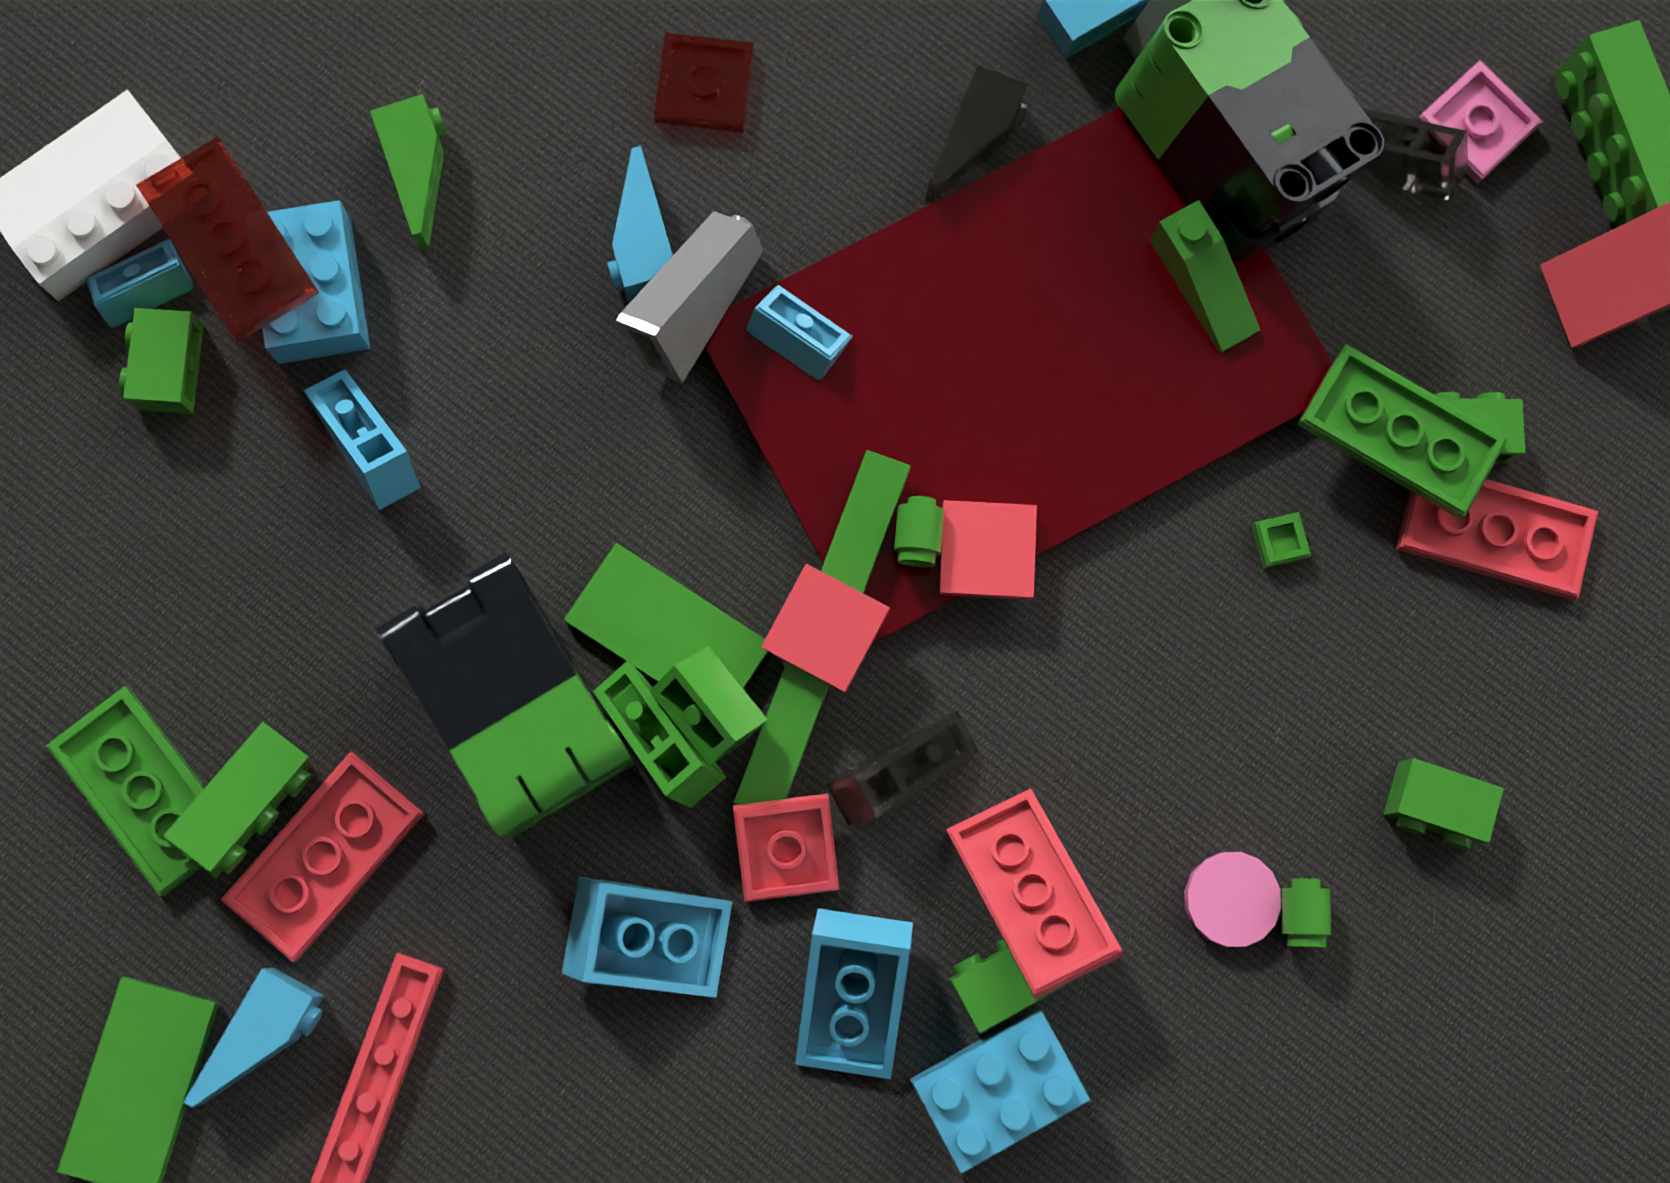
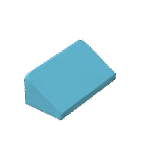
[86,239,193,328]
[746,285,852,380]

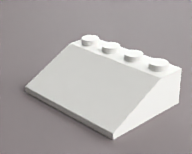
[0,90,209,302]

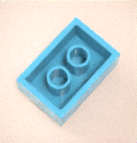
[247,200,370,364]
[909,1009,1090,1173]

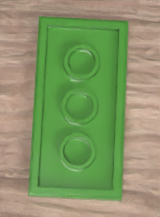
[1297,344,1508,519]
[564,543,768,689]
[46,686,205,897]
[57,977,220,1183]

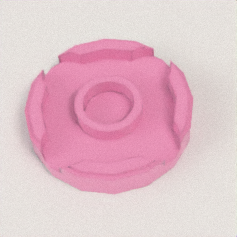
[1184,852,1281,947]

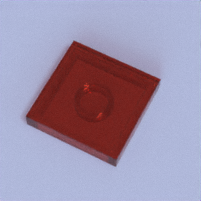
[654,32,754,133]

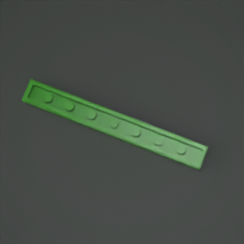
[734,450,911,805]

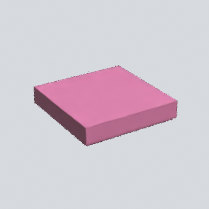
[1414,61,1543,184]

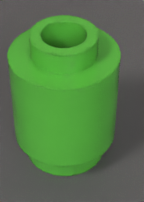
[894,496,945,568]
[1282,878,1331,947]

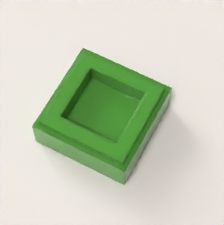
[1251,512,1311,569]

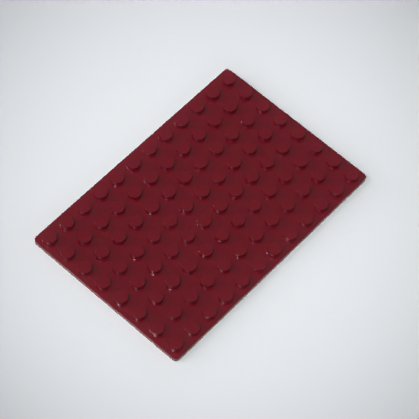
[704,108,1333,643]

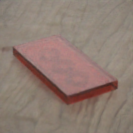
[136,137,319,342]

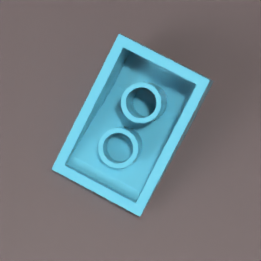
[562,877,733,998]
[795,908,913,1079]

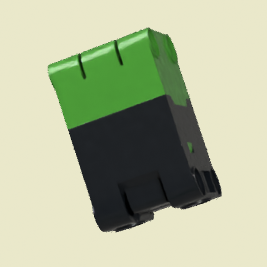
[1115,0,1384,261]
[376,552,635,840]

